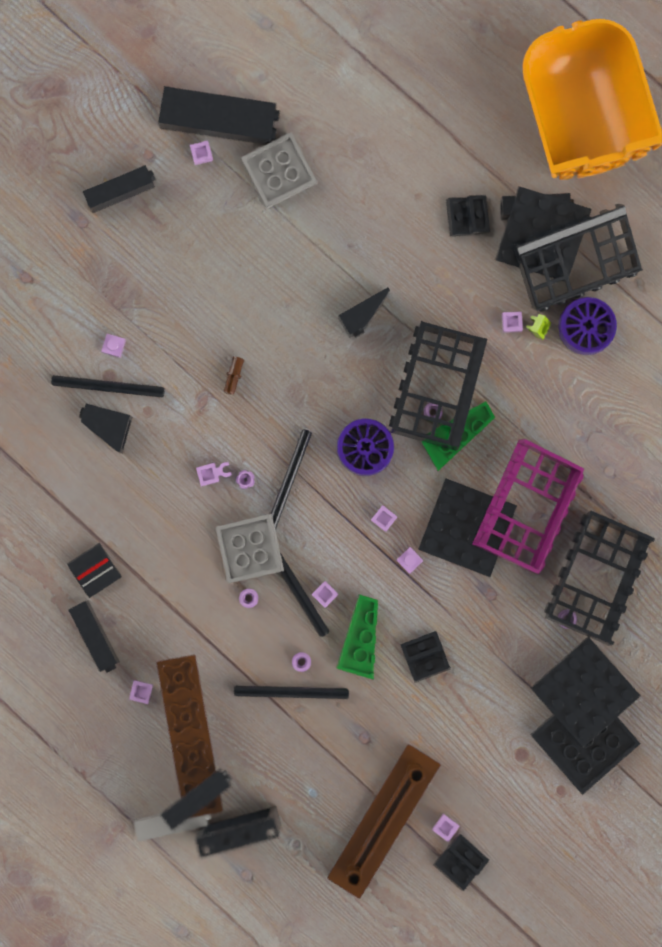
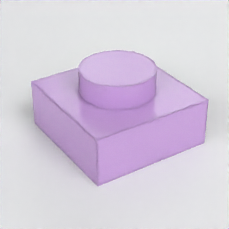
[190,141,213,165]
[502,312,523,333]
[101,334,126,358]
[371,505,397,532]
[396,547,423,574]
[311,581,339,608]
[129,680,153,704]
[432,813,460,842]

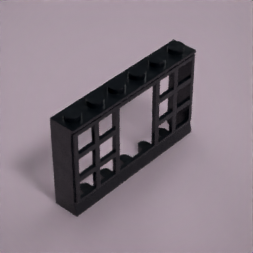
[512,203,643,312]
[389,321,488,451]
[544,511,655,646]

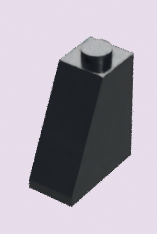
[79,403,133,454]

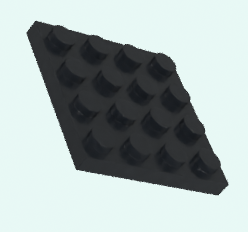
[495,186,592,282]
[418,478,517,577]
[530,637,641,748]
[530,715,641,795]

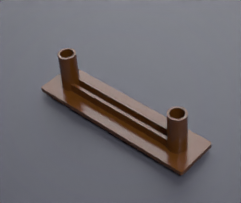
[157,654,223,818]
[327,744,441,899]

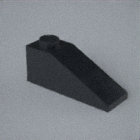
[338,287,390,338]

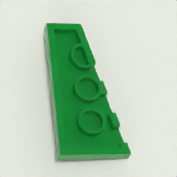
[421,401,496,471]
[336,594,378,680]

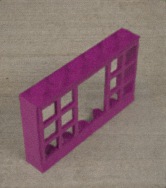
[472,439,584,574]

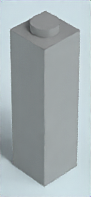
[134,813,211,842]

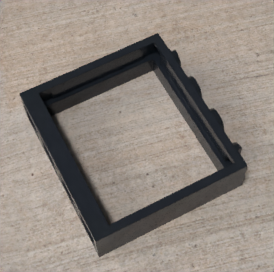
[195,806,281,858]

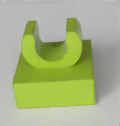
[526,314,551,340]

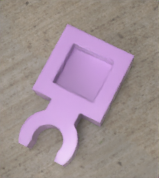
[196,462,232,487]

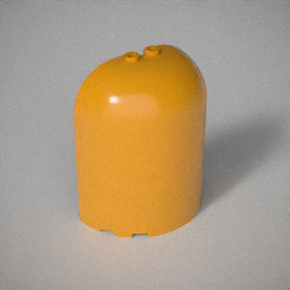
[522,19,662,180]

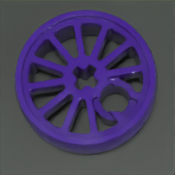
[558,297,617,355]
[337,418,394,476]

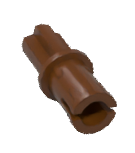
[224,356,244,395]

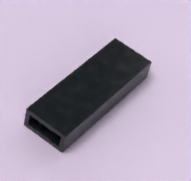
[158,86,280,145]

